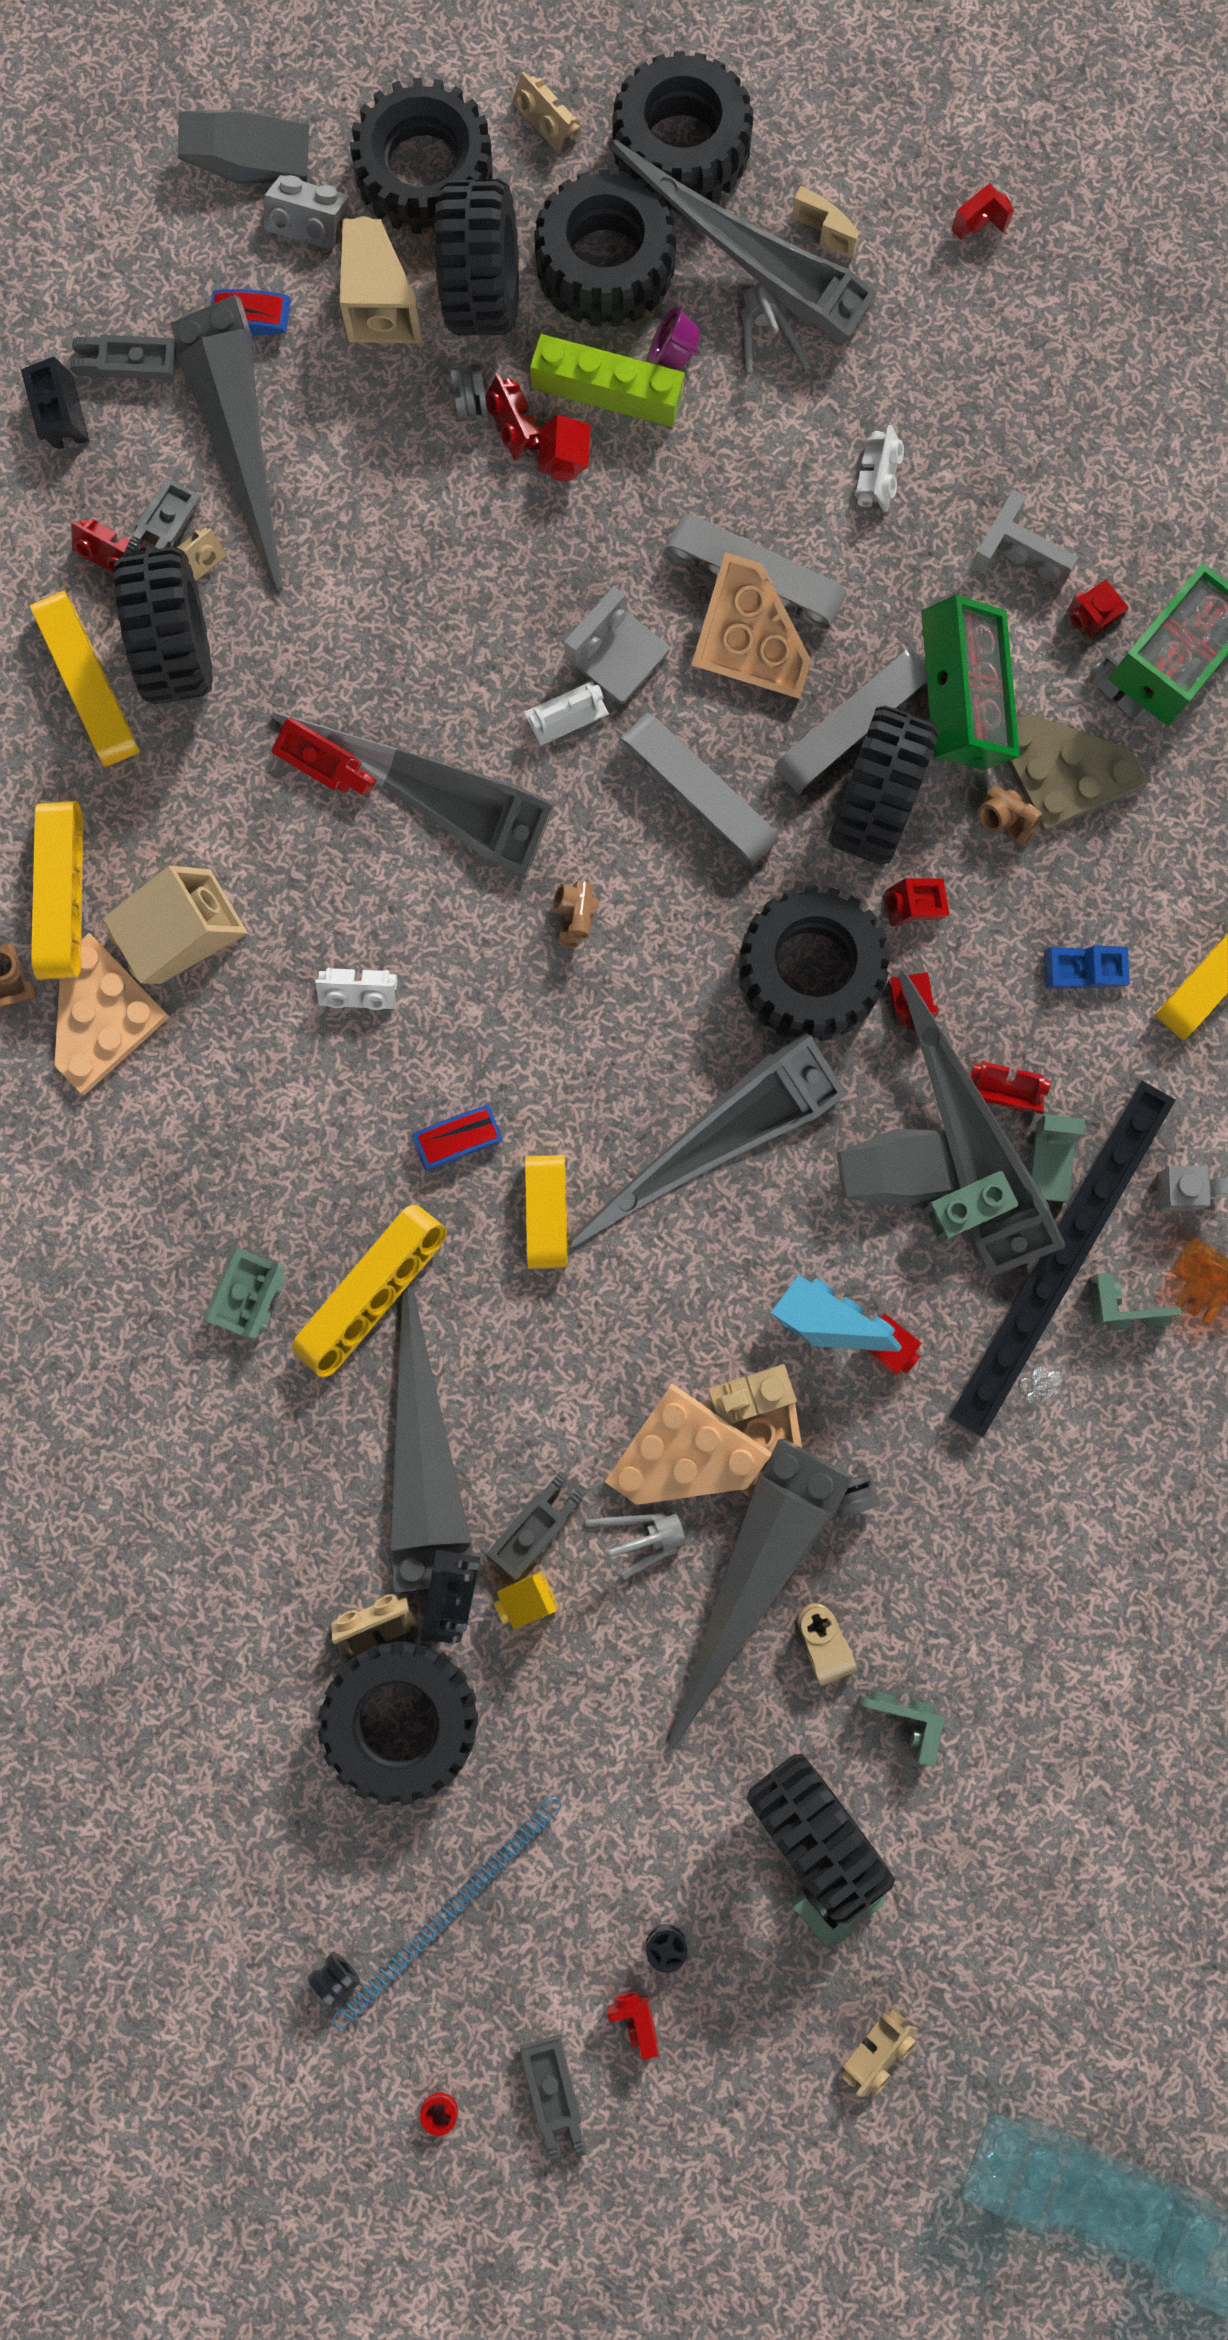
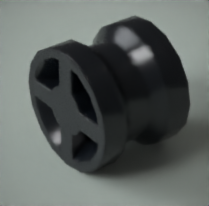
[646,1924,687,1973]
[308,1952,360,2008]

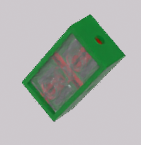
[1108,563,1228,727]
[921,595,1020,770]

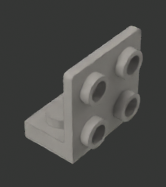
[564,586,670,704]

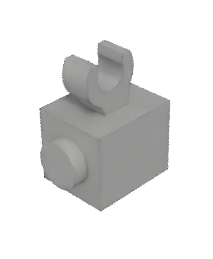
[1157,1166,1228,1211]

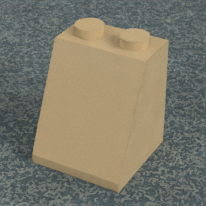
[340,216,422,343]
[103,866,248,984]

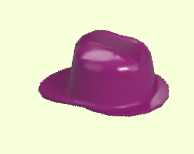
[648,307,700,370]

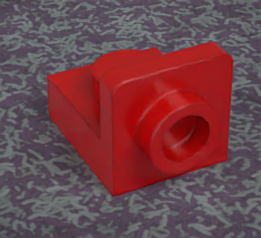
[951,183,1014,240]
[1068,579,1129,638]
[885,878,950,926]
[888,972,939,1030]
[607,1992,659,2060]

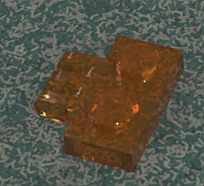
[1169,1237,1228,1325]

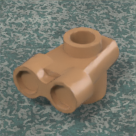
[978,785,1044,847]
[552,881,598,948]
[0,943,37,1008]

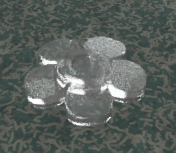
[1018,1364,1063,1405]

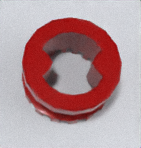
[420,2092,458,2136]

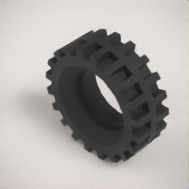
[350,78,493,234]

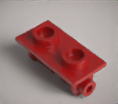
[485,374,540,461]
[71,519,146,574]
[968,1061,1051,1115]

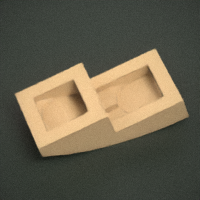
[792,186,859,259]

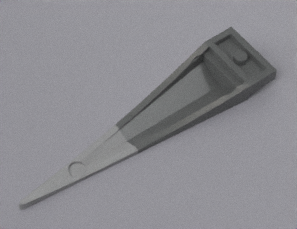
[271,713,556,876]

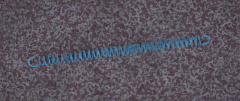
[333,1798,561,2030]

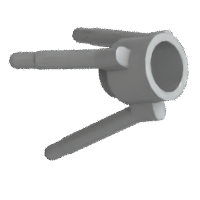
[740,284,810,375]
[584,1510,686,1579]

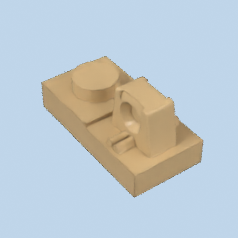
[708,1364,797,1424]

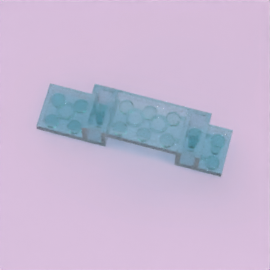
[959,2111,1228,2318]

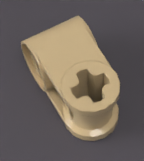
[797,1603,858,1686]

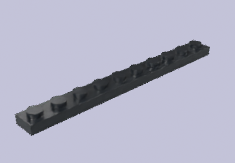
[946,1080,1176,1438]

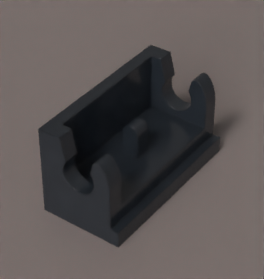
[21,356,90,449]
[420,1550,480,1643]

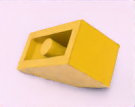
[494,1570,559,1630]

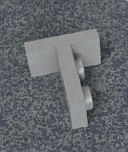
[971,489,1079,584]

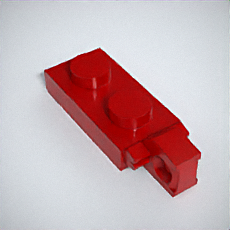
[271,717,377,795]

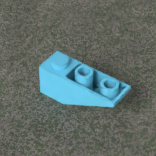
[771,1275,902,1352]

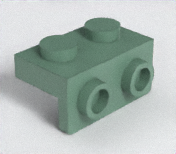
[202,1246,286,1340]

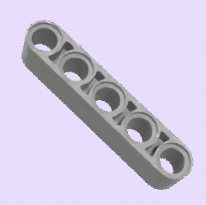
[665,514,847,629]
[774,648,928,796]
[619,712,779,867]

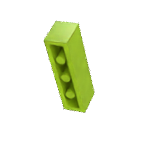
[530,334,685,427]

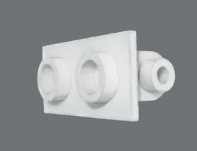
[855,425,904,513]
[524,681,609,746]
[315,968,397,1010]

